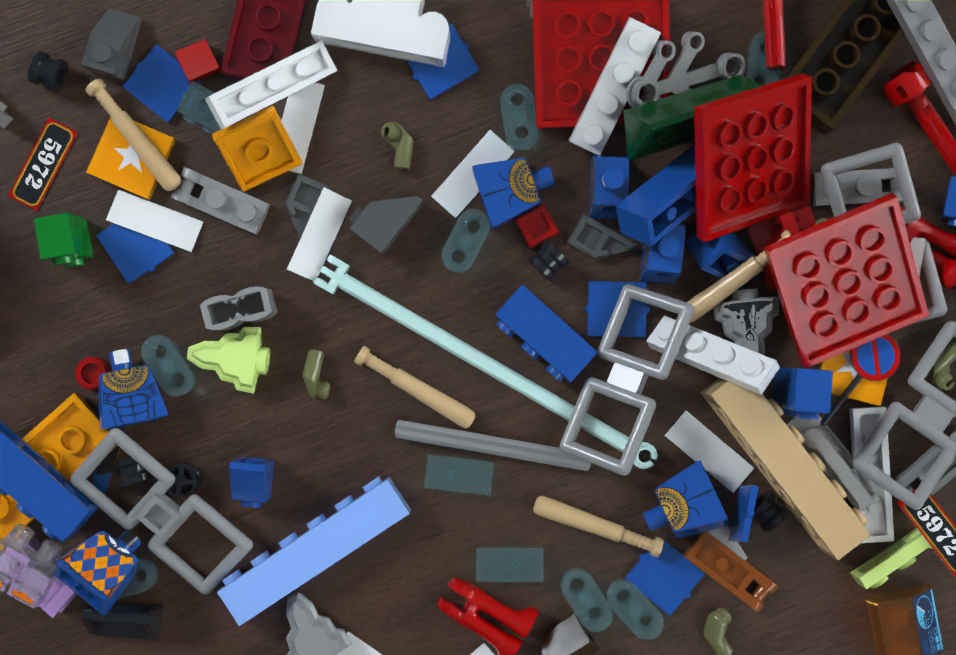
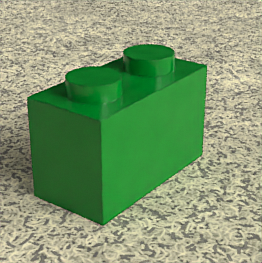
[34,213,94,268]

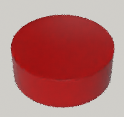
[75,357,111,390]

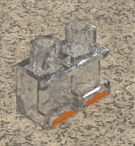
[0,524,64,609]

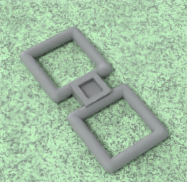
[821,143,948,324]
[560,284,694,476]
[852,320,956,510]
[70,428,253,595]

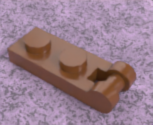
[683,531,779,613]

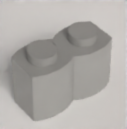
[200,286,278,331]

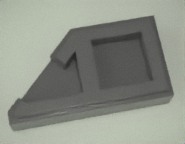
[285,173,330,240]
[566,214,637,260]

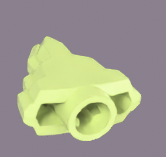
[187,327,270,394]

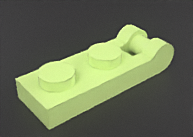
[850,528,933,589]

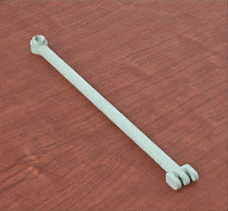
[313,255,658,469]

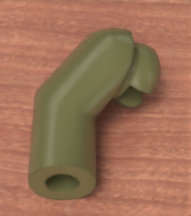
[381,122,414,170]
[930,341,956,391]
[303,350,330,400]
[703,607,733,655]

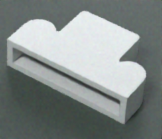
[311,0,450,67]

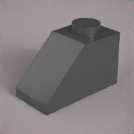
[81,8,142,82]
[349,196,424,255]

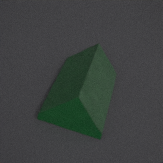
[623,75,763,161]

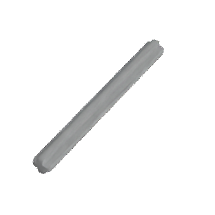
[395,420,591,471]

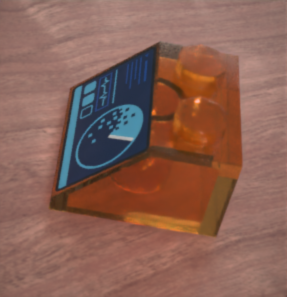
[866,584,945,655]

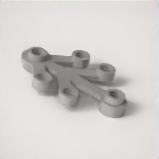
[626,31,746,108]

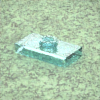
[424,454,494,496]
[476,547,544,582]

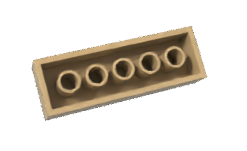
[700,378,871,560]

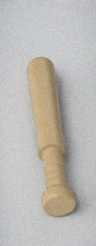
[85,79,181,191]
[687,230,793,322]
[354,346,476,428]
[533,496,664,558]

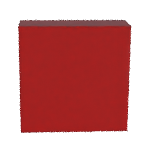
[175,39,220,85]
[514,204,560,250]

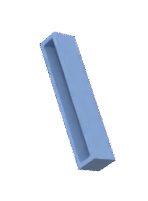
[217,476,411,626]

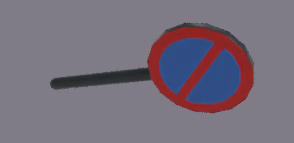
[820,334,900,426]

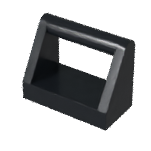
[81,600,163,641]

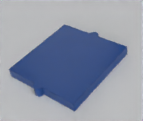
[406,23,480,100]
[122,44,203,123]
[96,223,175,284]
[584,281,650,337]
[728,485,759,542]
[625,536,705,616]

